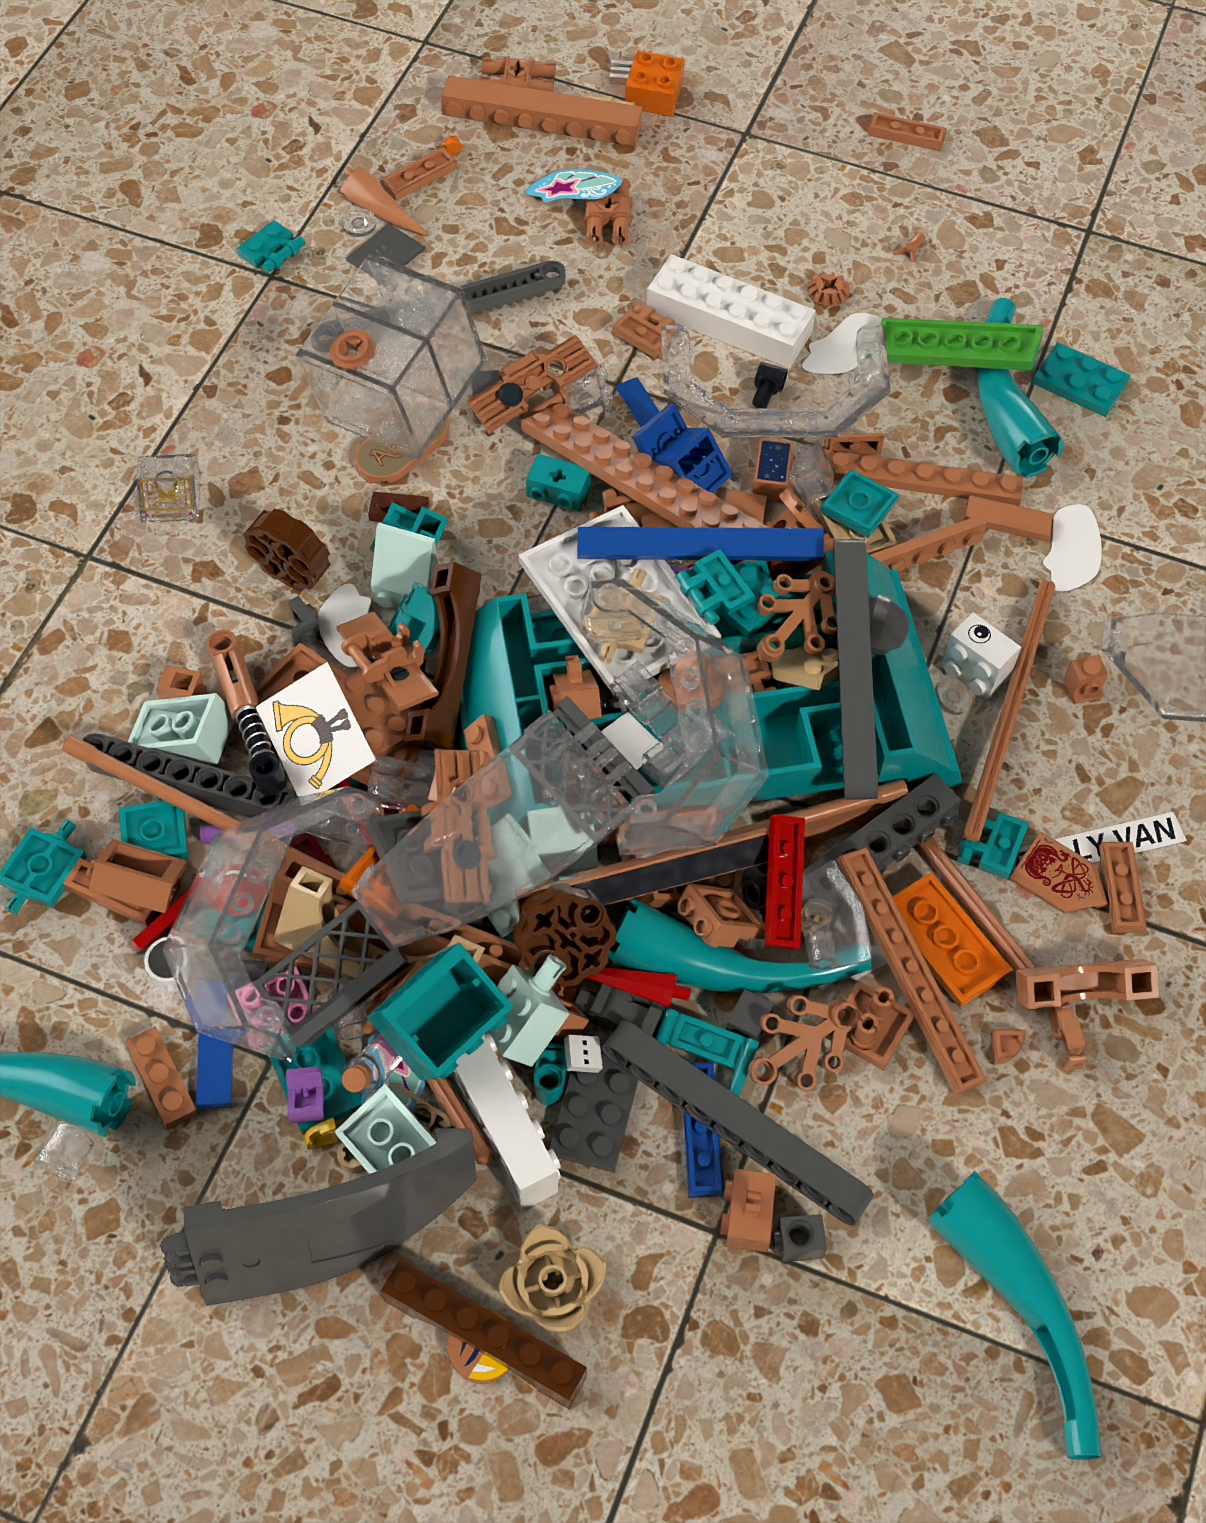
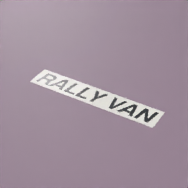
[1011,812,1187,874]

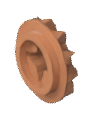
[807,271,850,306]
[329,330,376,372]

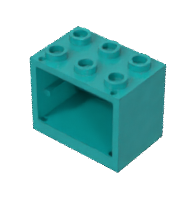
[366,943,514,1080]

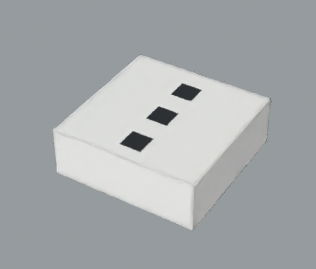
[564,1035,603,1073]

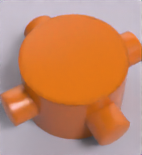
[442,135,463,155]

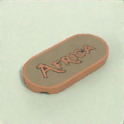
[354,402,449,484]

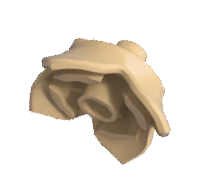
[499,1224,606,1332]

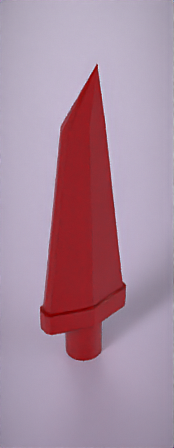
[586,967,691,1007]

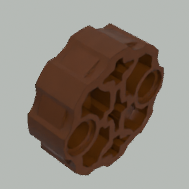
[243,509,331,591]
[513,883,616,987]

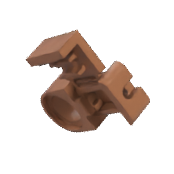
[1049,1002,1087,1071]

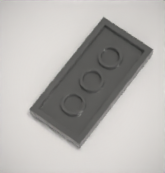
[549,1028,639,1173]

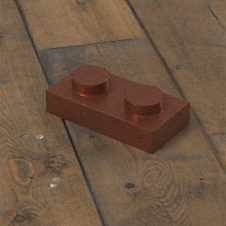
[368,491,430,522]

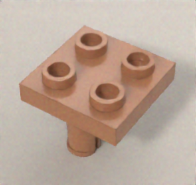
[825,981,915,1071]

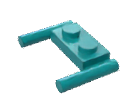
[654,1007,759,1097]

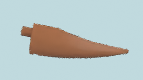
[340,165,428,236]

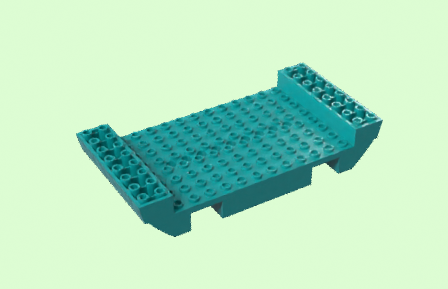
[454,550,962,842]

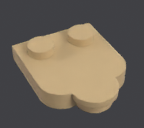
[769,646,839,690]

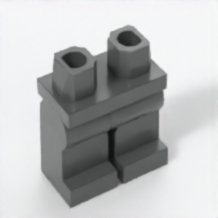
[575,961,666,1038]

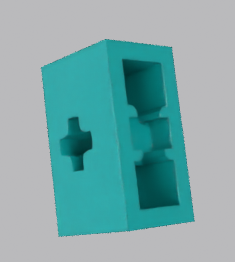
[526,454,591,511]

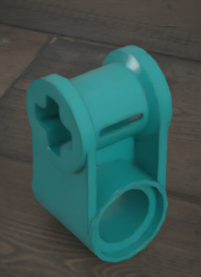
[534,1041,567,1105]

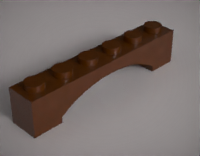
[404,562,482,752]
[381,1259,587,1409]

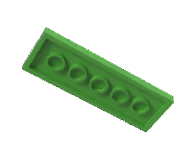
[869,318,1044,370]

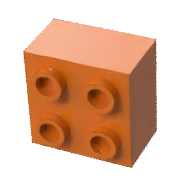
[625,50,685,117]

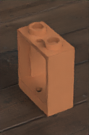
[86,839,187,913]

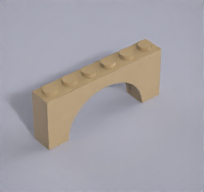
[273,866,485,978]

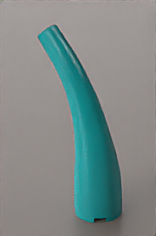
[976,298,1064,478]
[608,898,872,994]
[0,1051,136,1137]
[926,1171,1101,1460]

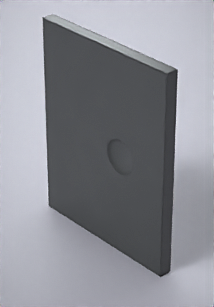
[346,223,425,284]

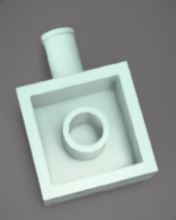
[486,954,570,1067]

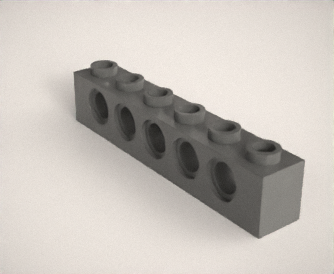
[802,773,961,917]

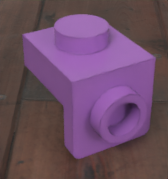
[286,1066,324,1124]

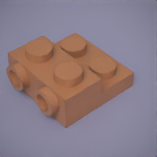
[677,884,765,948]

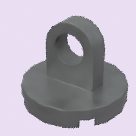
[868,594,909,655]

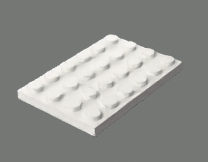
[518,505,721,696]

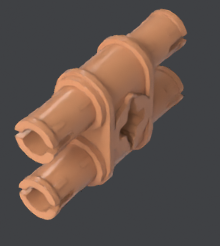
[479,56,556,92]
[583,178,633,245]

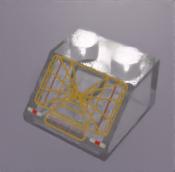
[136,454,201,523]

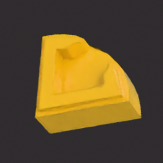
[304,1117,340,1149]

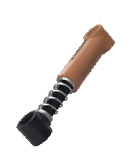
[206,629,287,796]

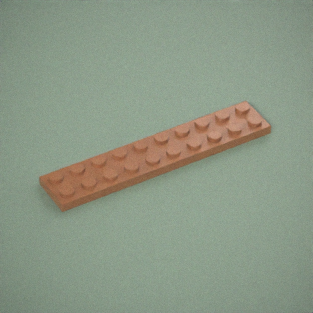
[521,403,768,528]

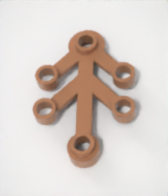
[755,571,837,662]
[748,995,860,1091]

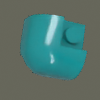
[370,502,448,552]
[387,581,440,656]

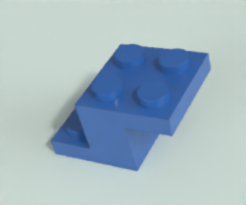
[631,404,733,493]

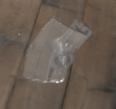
[801,859,872,970]

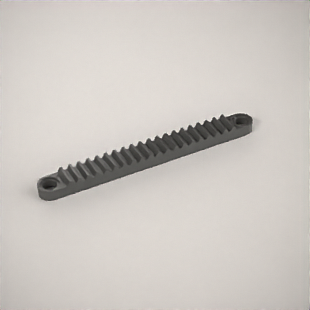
[312,260,566,354]

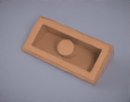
[824,433,885,455]

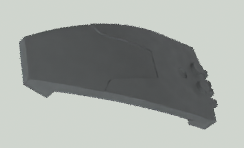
[160,1128,477,1306]

